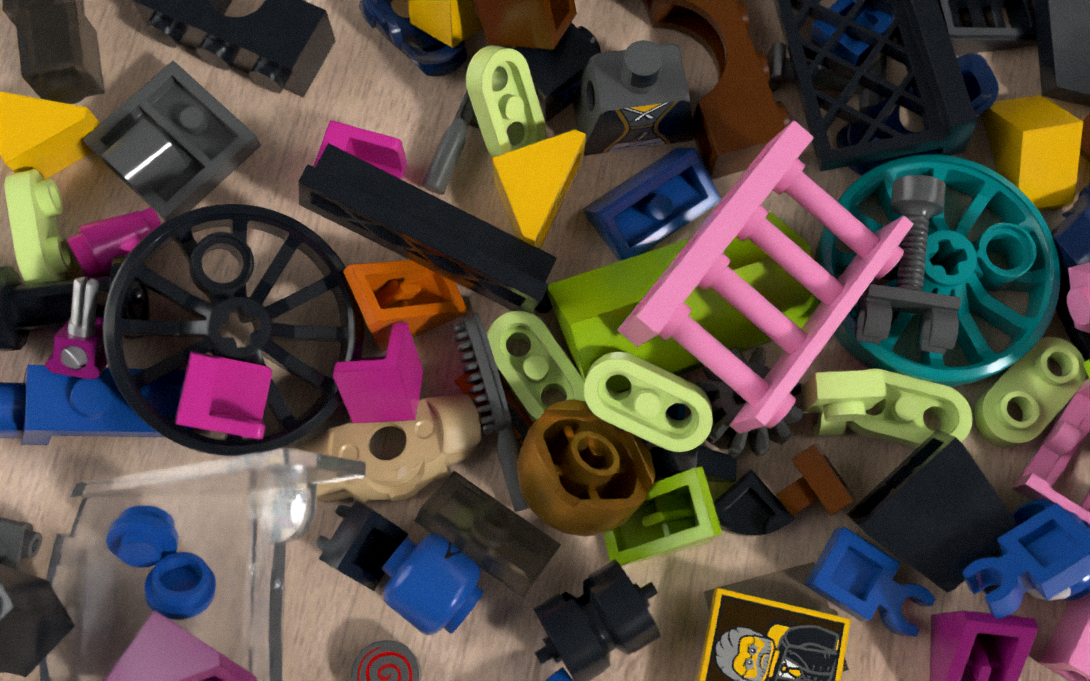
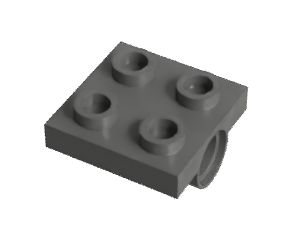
[82,60,261,221]

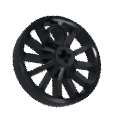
[103,204,364,456]

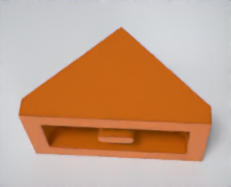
[343,260,468,352]

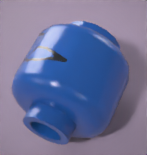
[381,533,484,635]

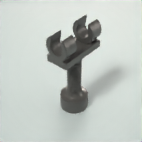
[855,175,961,354]

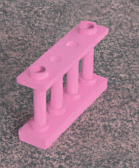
[617,120,914,434]

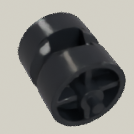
[533,559,661,681]

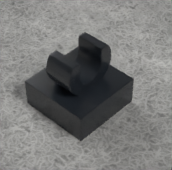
[316,500,409,591]

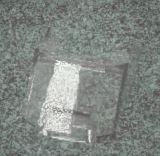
[40,449,366,681]

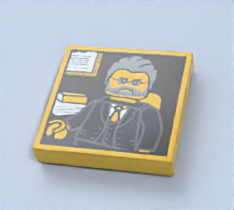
[696,588,851,681]

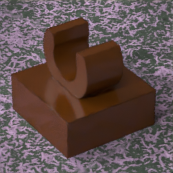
[777,443,856,516]

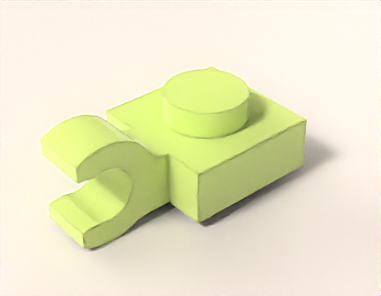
[801,369,887,437]

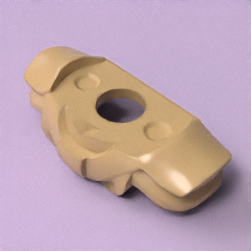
[294,393,481,504]

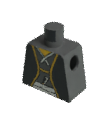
[573,40,694,156]

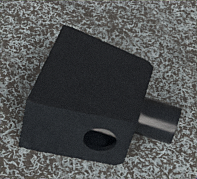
[846,429,1018,595]

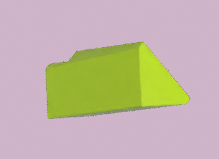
[546,212,819,393]

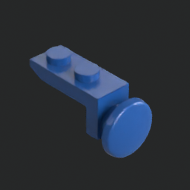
[0,364,192,445]

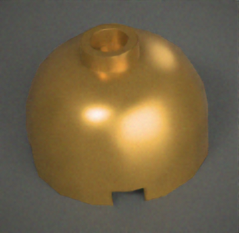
[517,399,656,537]

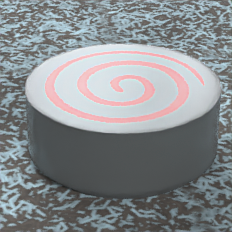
[351,640,421,681]

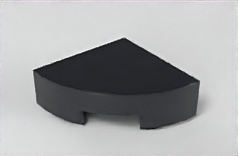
[649,446,737,482]
[713,469,796,537]

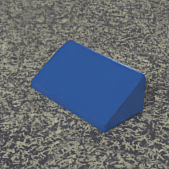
[583,147,722,261]

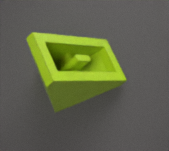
[603,467,722,566]

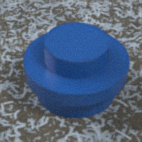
[106,505,179,568]
[144,552,216,620]

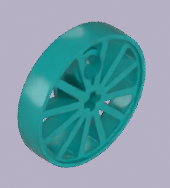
[814,154,1061,387]

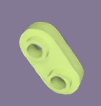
[466,46,546,157]
[4,169,73,284]
[487,311,585,422]
[974,337,1086,448]
[584,352,713,452]
[846,368,973,449]

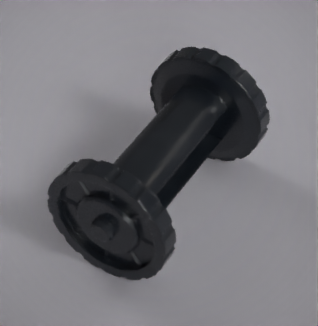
[0,254,150,351]

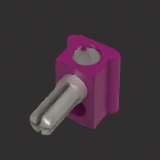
[45,277,108,380]

